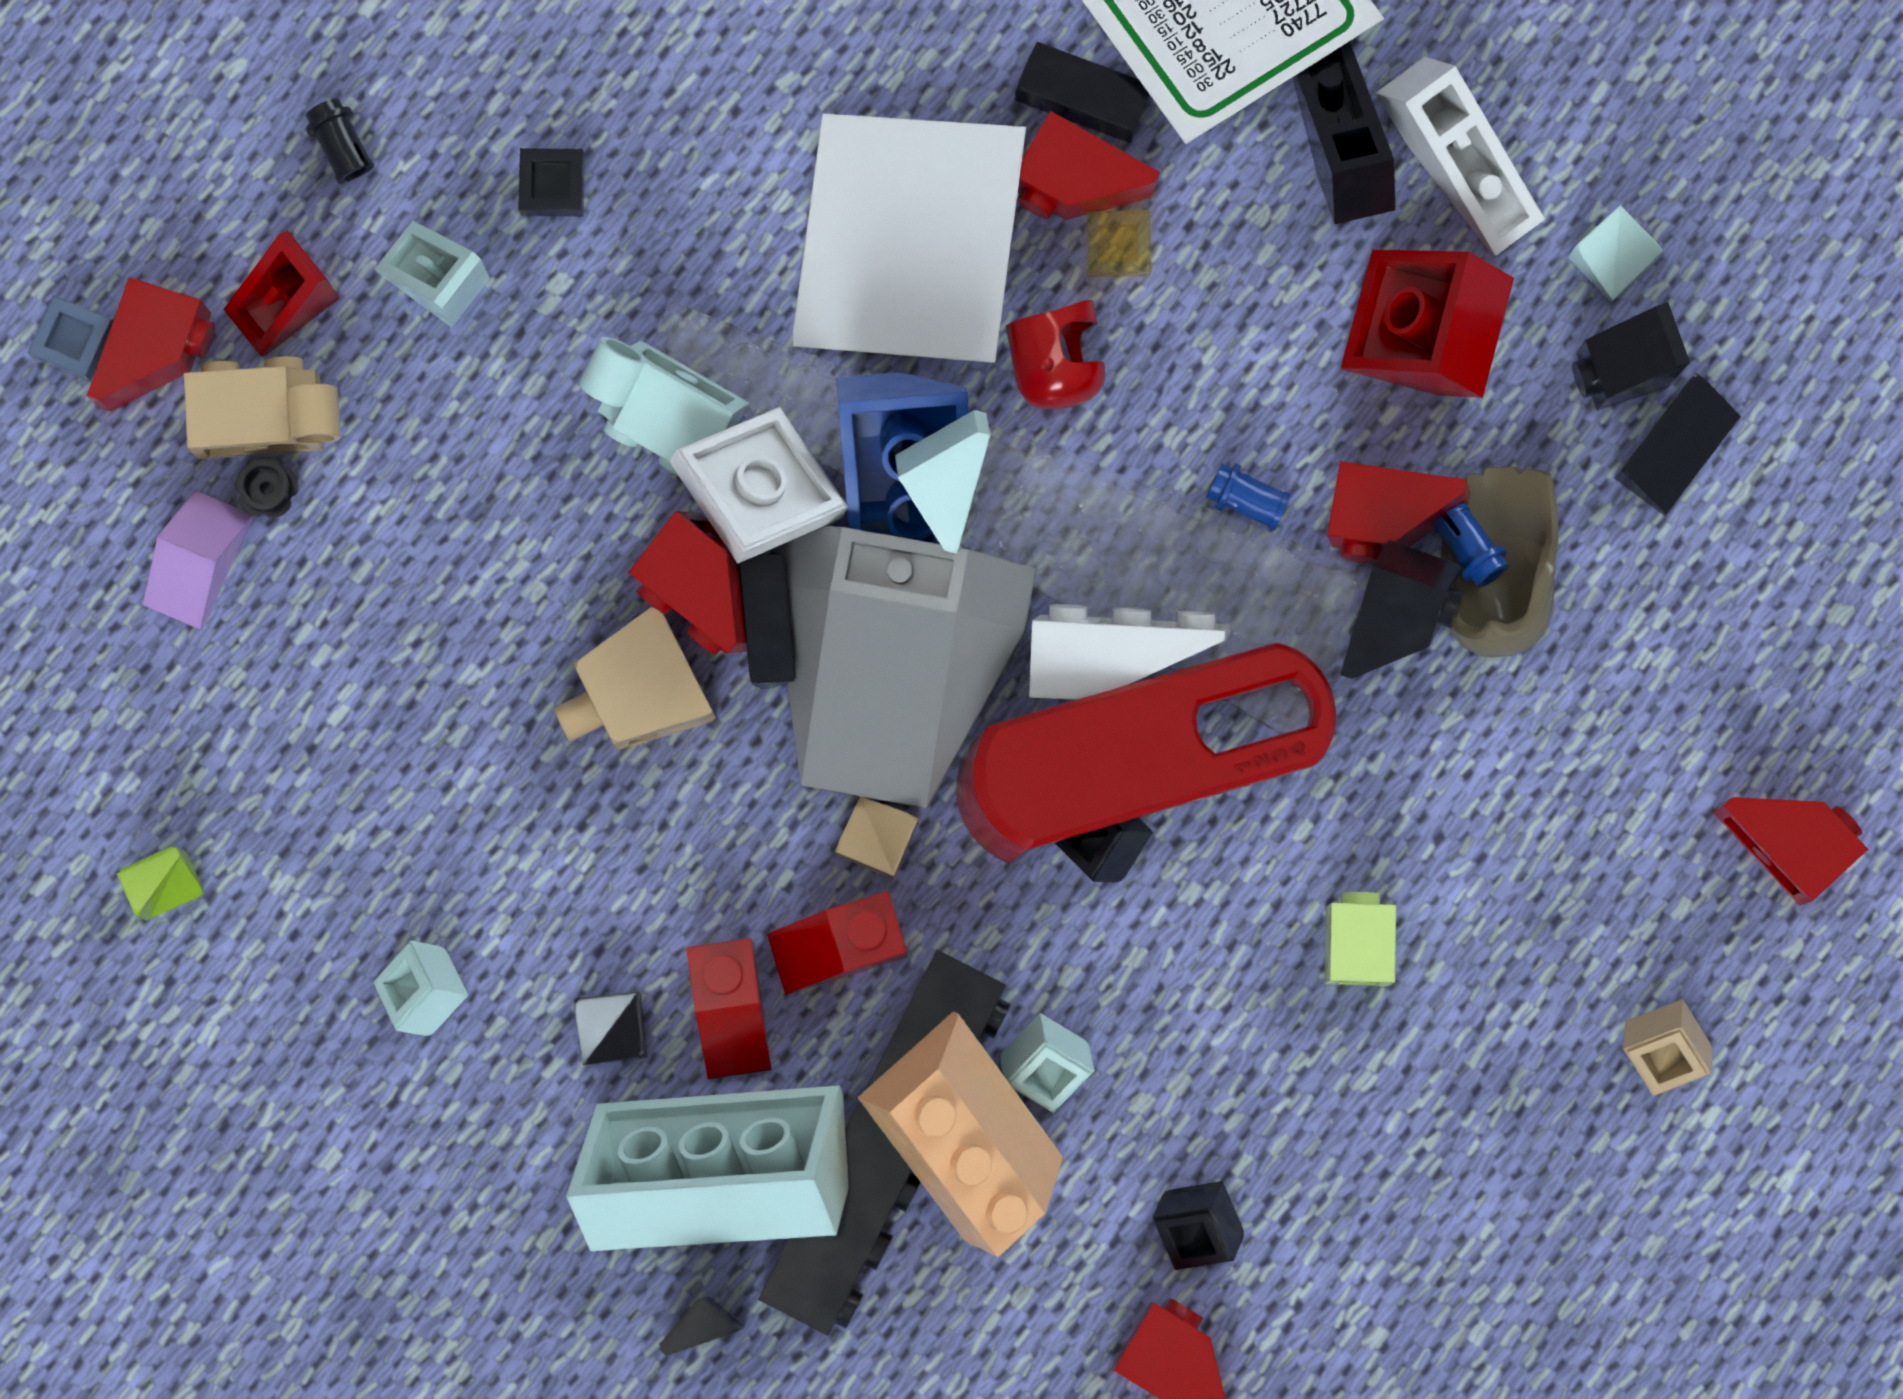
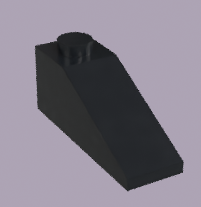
[1292,41,1396,225]

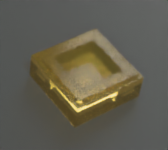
[1086,210,1151,278]

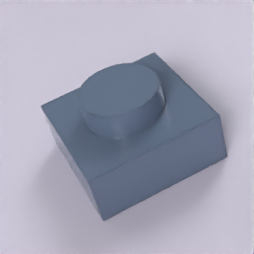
[27,295,113,382]

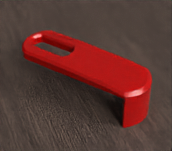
[956,643,1336,864]

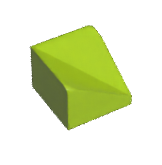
[117,846,203,921]

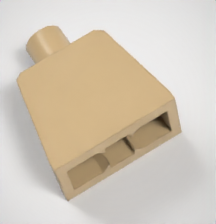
[553,607,716,750]

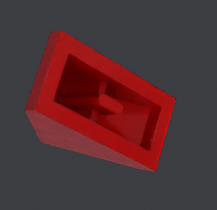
[223,230,339,357]

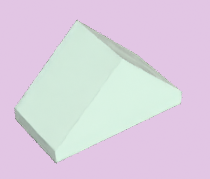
[374,220,490,328]
[895,410,991,554]

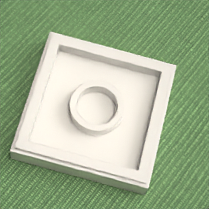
[670,407,848,563]

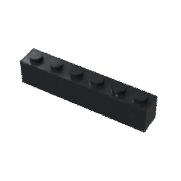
[758,950,1011,1336]

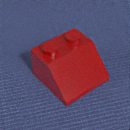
[1341,249,1514,398]

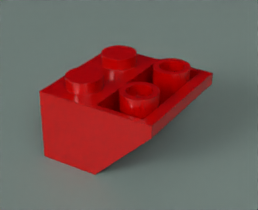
[628,511,747,655]

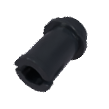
[305,98,374,184]

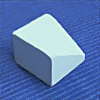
[1568,205,1663,302]
[373,940,468,1036]
[1000,1013,1095,1113]

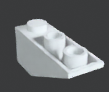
[1029,604,1230,700]

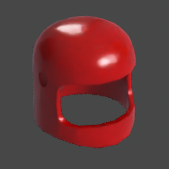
[1006,300,1106,410]

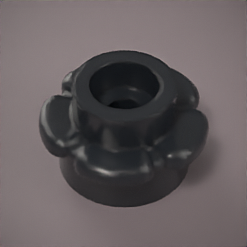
[235,457,298,518]

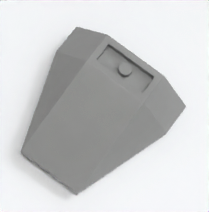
[781,526,1037,809]

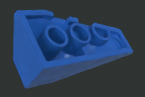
[836,372,969,544]

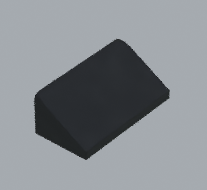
[1015,41,1150,144]
[1614,373,1741,516]
[739,554,796,689]
[659,1296,745,1356]

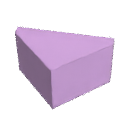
[143,490,254,631]

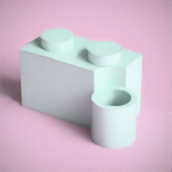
[578,337,749,475]

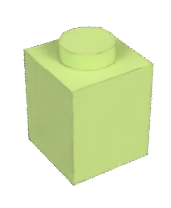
[1325,892,1396,986]

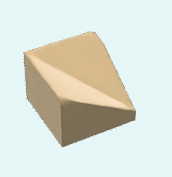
[835,797,919,880]
[1623,999,1712,1096]

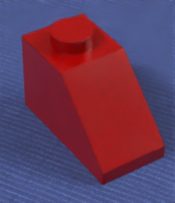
[1017,111,1160,220]
[87,277,215,412]
[1327,461,1471,563]
[1712,797,1869,906]
[767,891,908,995]
[686,938,772,1079]
[1111,1298,1225,1399]

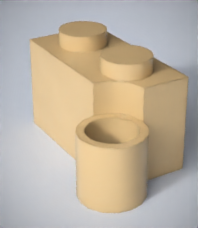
[184,356,341,459]

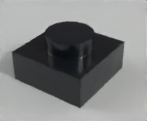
[518,148,585,217]

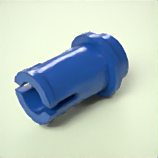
[1206,463,1291,530]
[1433,503,1509,588]

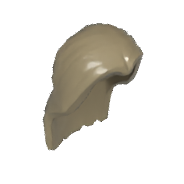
[1440,467,1558,658]

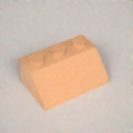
[857,1012,1063,1258]

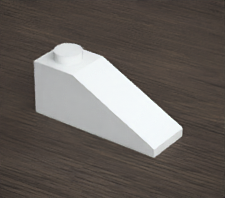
[1376,57,1545,256]

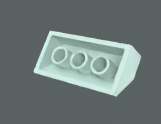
[566,1085,849,1251]

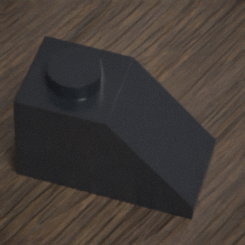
[1572,302,1690,411]
[1340,540,1464,679]

